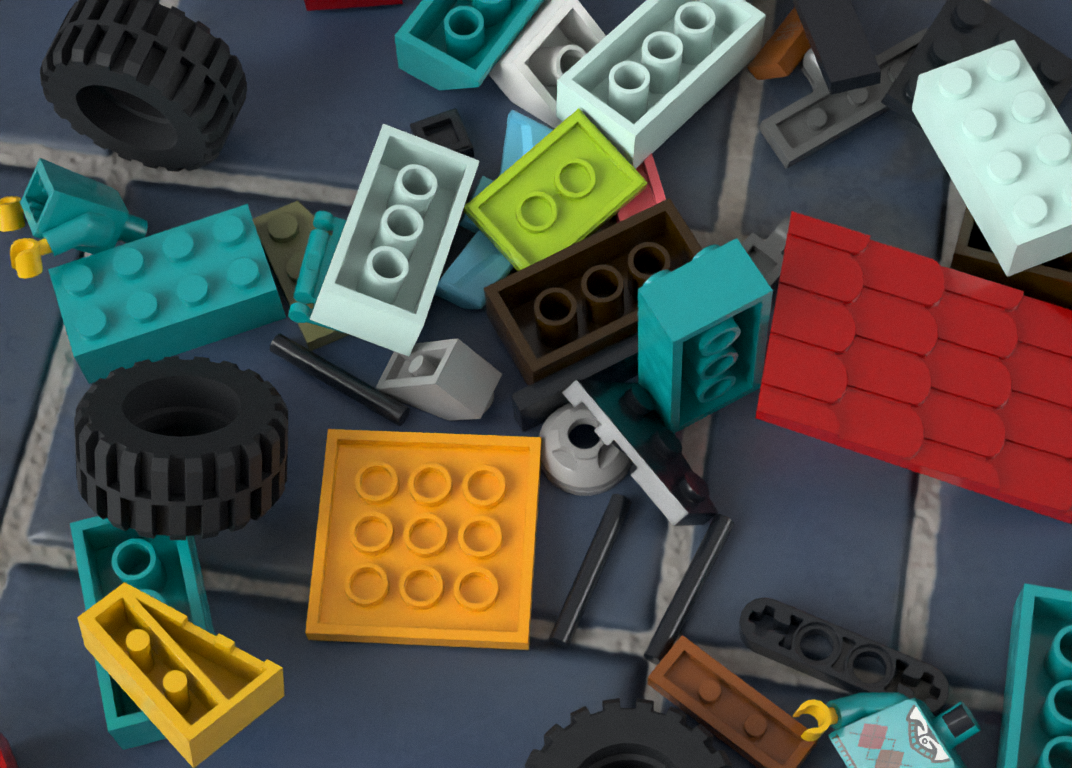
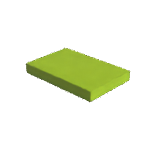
[463,108,648,271]

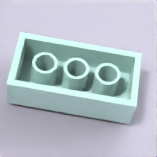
[556,0,766,169]
[912,40,1072,277]
[310,124,479,357]

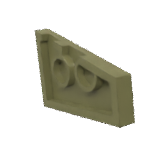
[253,201,350,351]

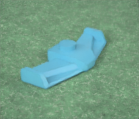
[434,110,553,309]

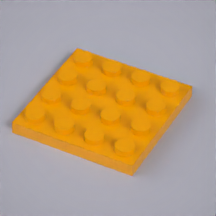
[305,429,542,650]

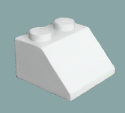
[489,0,606,128]

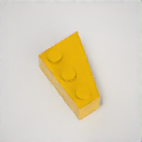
[77,582,285,768]

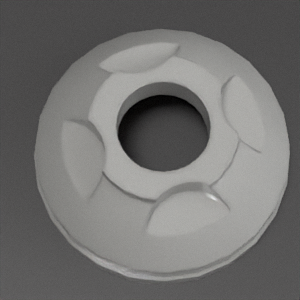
[539,402,632,496]

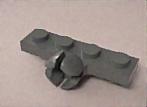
[759,27,928,169]

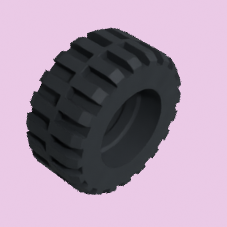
[40,0,248,172]
[74,356,288,540]
[525,698,732,768]

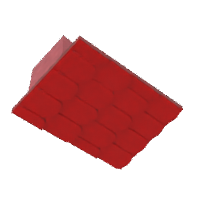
[755,211,1072,524]

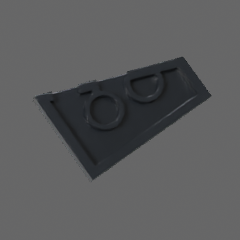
[562,379,718,526]

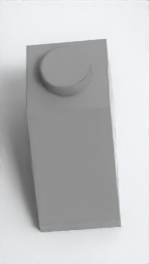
[376,338,502,421]

